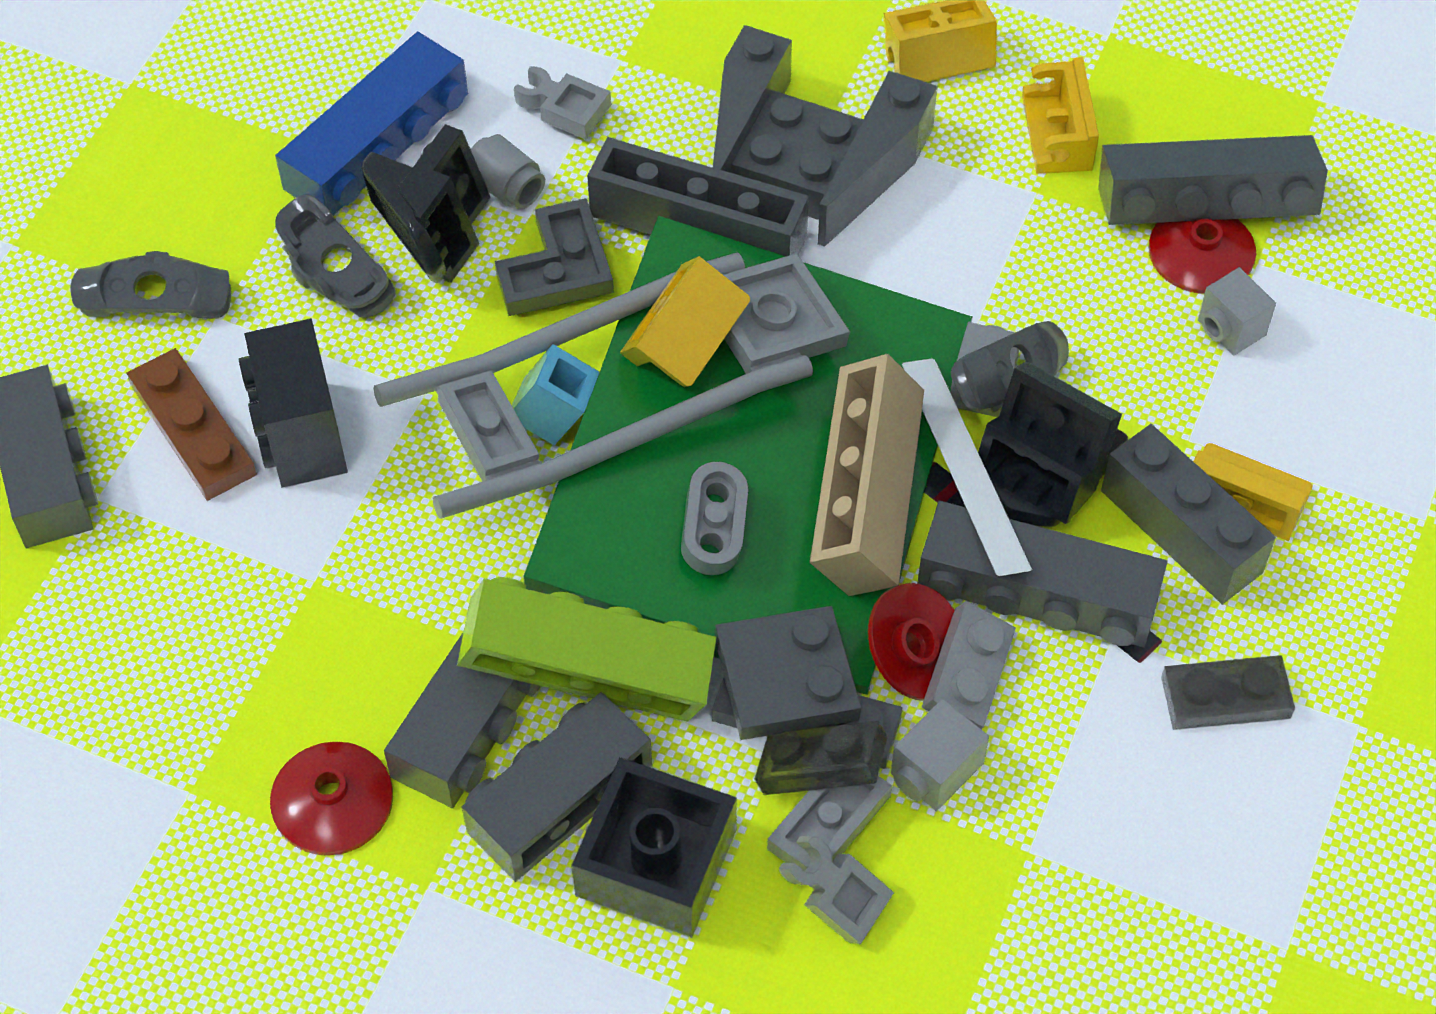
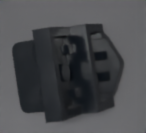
[362,124,491,283]
[978,361,1128,527]

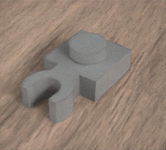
[514,66,612,140]
[779,836,894,944]

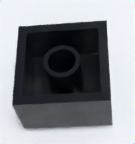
[238,318,348,488]
[571,757,737,938]

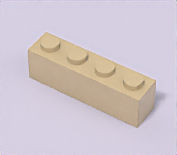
[810,354,924,596]

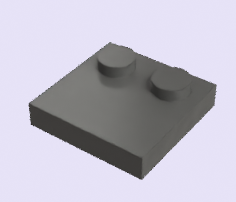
[714,606,861,740]

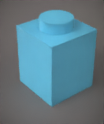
[512,344,599,446]

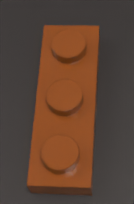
[126,348,257,501]

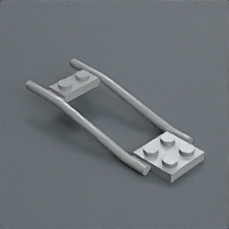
[373,253,850,519]

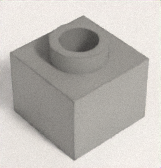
[1198,267,1276,356]

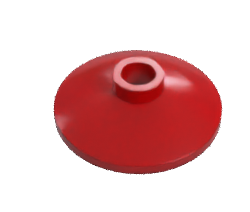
[1148,219,1256,294]
[868,583,954,701]
[270,741,393,856]

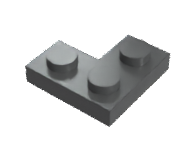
[495,198,614,316]

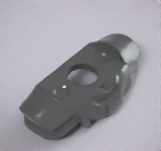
[275,194,396,318]
[70,251,231,319]
[951,321,1069,413]

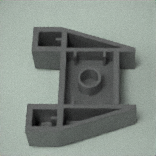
[712,25,938,247]

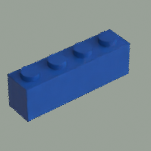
[275,31,468,216]

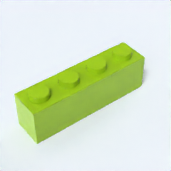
[457,577,716,722]

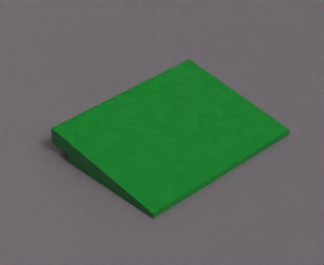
[523,215,973,695]

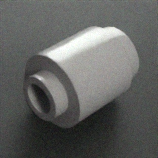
[471,134,545,209]

